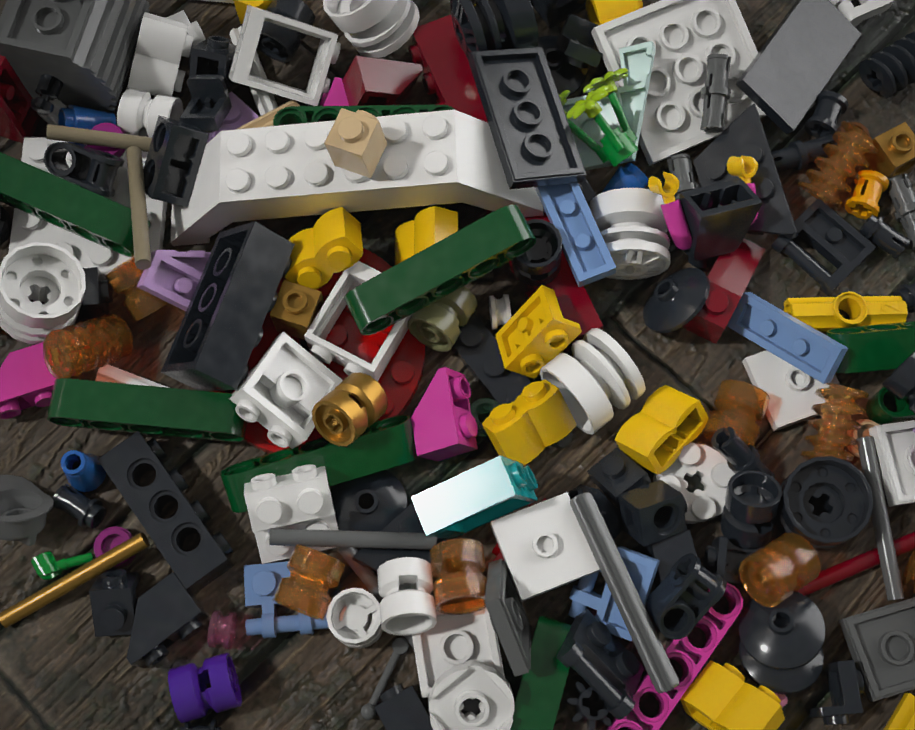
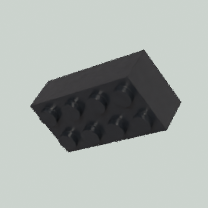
[161,222,295,391]

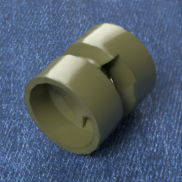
[407,286,477,352]

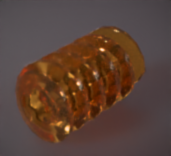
[797,121,879,205]
[43,313,133,379]
[800,383,869,461]

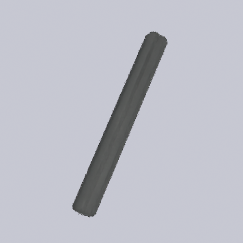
[570,492,679,693]

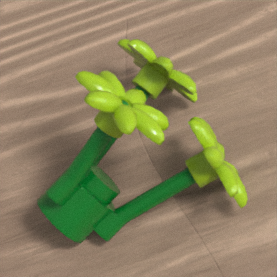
[558,68,639,167]

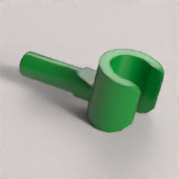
[31,551,94,580]

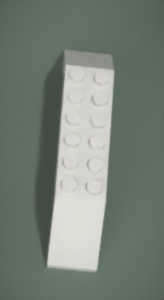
[171,110,544,246]

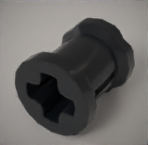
[804,91,849,139]

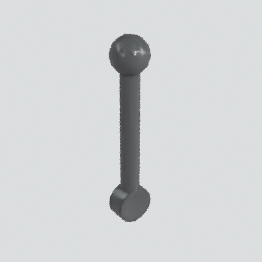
[361,637,409,720]

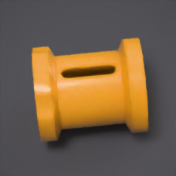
[845,170,889,219]

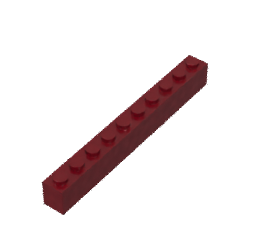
[408,14,603,353]

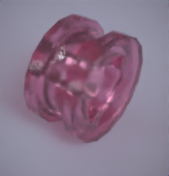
[207,610,237,650]

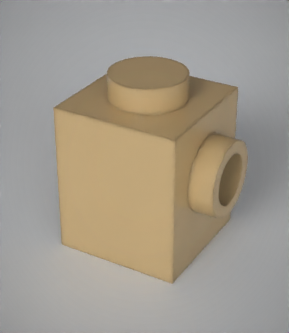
[324,108,387,178]

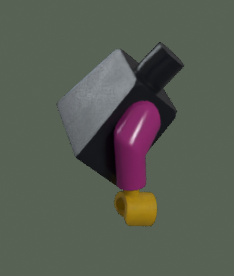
[648,155,763,268]

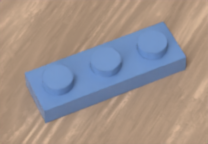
[535,183,617,287]
[727,292,848,384]

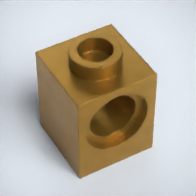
[861,122,915,179]
[270,280,324,340]

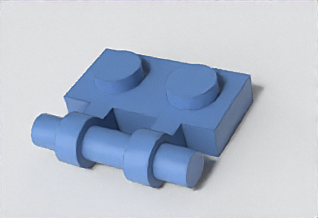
[568,546,660,641]
[244,558,329,639]

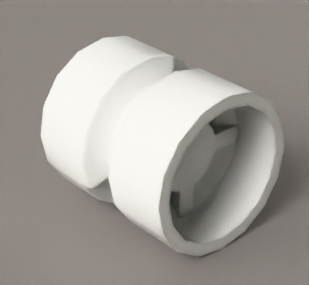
[117,89,183,137]
[377,557,437,636]
[326,588,383,649]

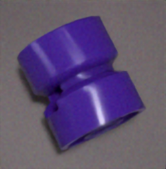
[168,653,242,723]

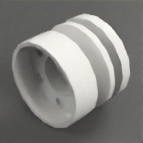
[323,0,420,58]
[589,188,671,280]
[0,242,86,344]
[540,328,646,435]

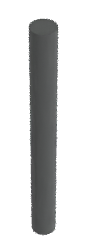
[856,436,905,601]
[269,529,437,550]

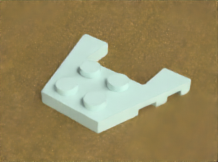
[563,41,656,171]

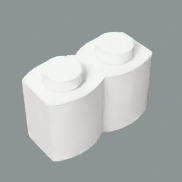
[127,12,194,97]

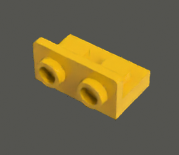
[495,285,582,378]

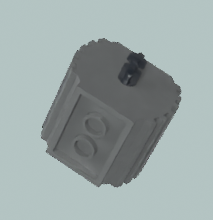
[0,0,150,115]

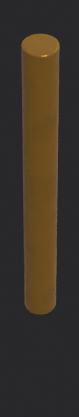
[0,532,150,628]

